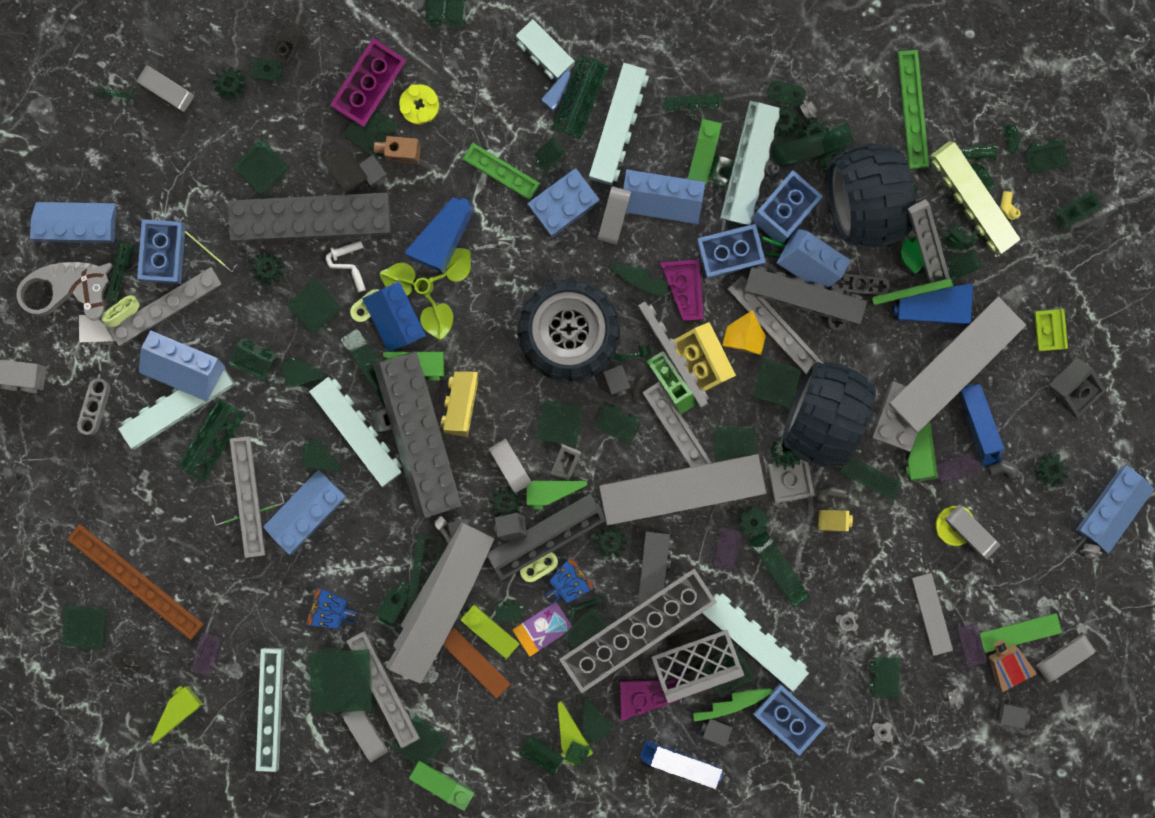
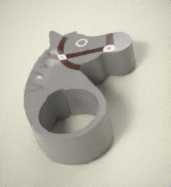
[17,262,113,321]

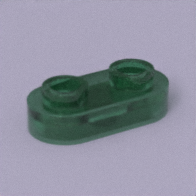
[767,81,806,107]

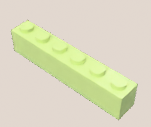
[930,142,1020,254]

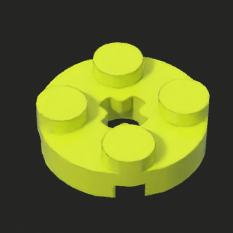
[399,84,439,125]
[935,506,975,546]

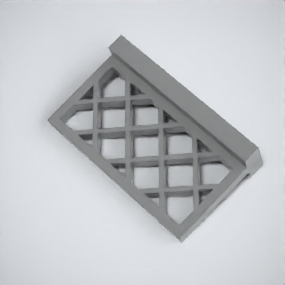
[651,630,744,703]

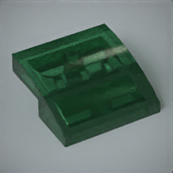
[700,644,755,699]

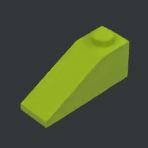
[461,604,520,659]
[151,686,203,744]
[558,700,593,766]

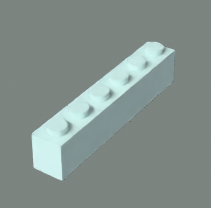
[589,63,649,186]
[720,101,780,225]
[118,369,235,450]
[309,377,403,487]
[702,593,809,691]
[256,648,284,772]

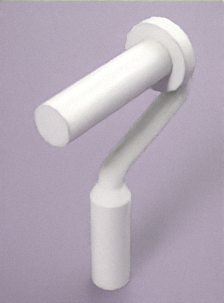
[326,241,366,293]

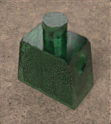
[375,580,411,628]

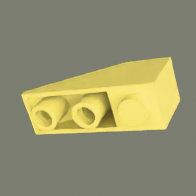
[818,510,853,531]

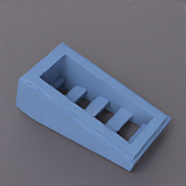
[542,70,570,113]

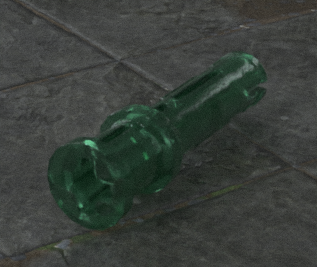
[935,142,997,161]
[105,241,135,302]

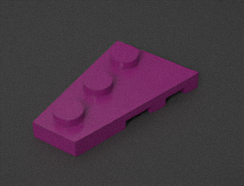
[660,260,704,321]
[620,679,681,722]

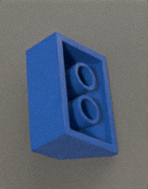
[362,281,426,352]

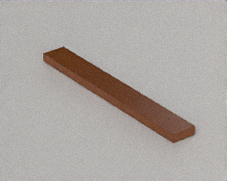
[67,524,204,640]

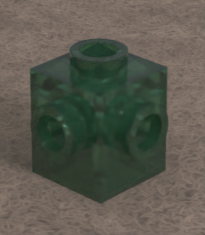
[739,506,770,537]

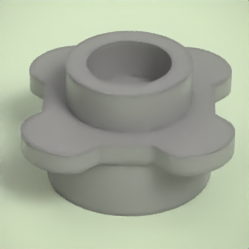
[800,100,817,119]
[1080,544,1102,559]
[836,612,858,634]
[948,688,964,710]
[872,722,893,743]

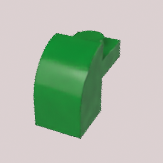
[899,235,924,276]

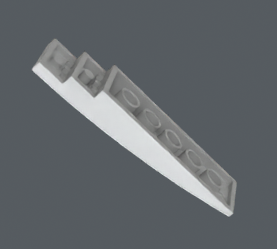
[889,296,1026,433]
[599,454,766,525]
[386,522,494,684]

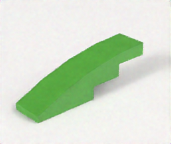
[692,688,772,721]

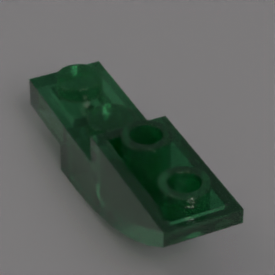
[340,328,385,407]

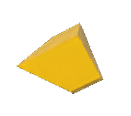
[722,310,766,355]

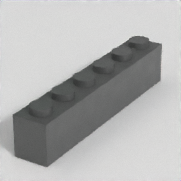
[743,266,867,327]
[487,493,606,581]
[637,532,673,655]

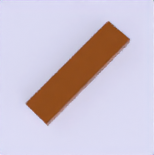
[443,627,511,699]

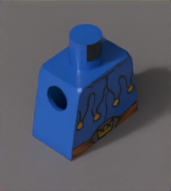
[545,557,595,604]
[306,587,357,628]

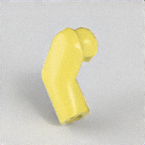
[1000,191,1020,220]

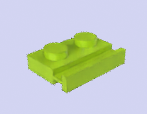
[1034,309,1068,351]

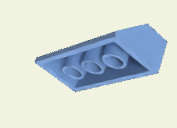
[623,170,705,224]
[30,202,116,243]
[139,330,225,402]
[1075,465,1154,554]
[263,469,347,555]

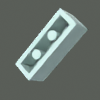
[516,19,575,80]

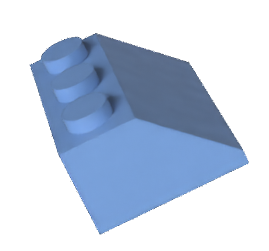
[777,229,851,289]

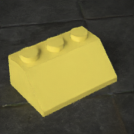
[674,322,736,391]
[441,372,479,437]

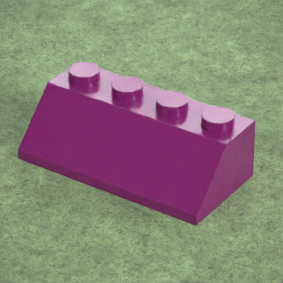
[329,38,406,127]

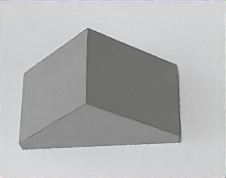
[551,444,581,481]

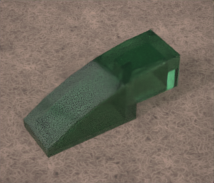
[610,263,668,299]

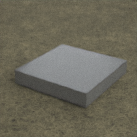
[767,458,815,504]

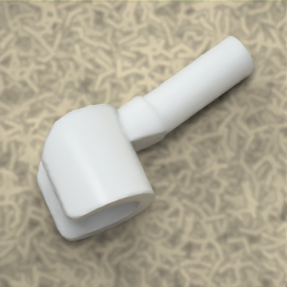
[435,516,451,544]

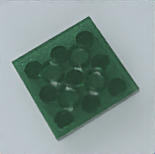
[309,649,373,714]

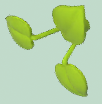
[380,248,471,340]

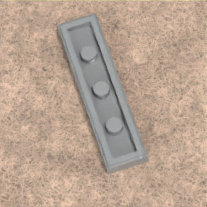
[911,573,953,656]

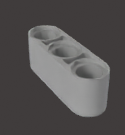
[136,65,194,113]
[597,186,631,245]
[77,378,111,435]
[489,439,532,493]
[945,505,1000,560]
[1036,634,1096,683]
[341,702,388,762]

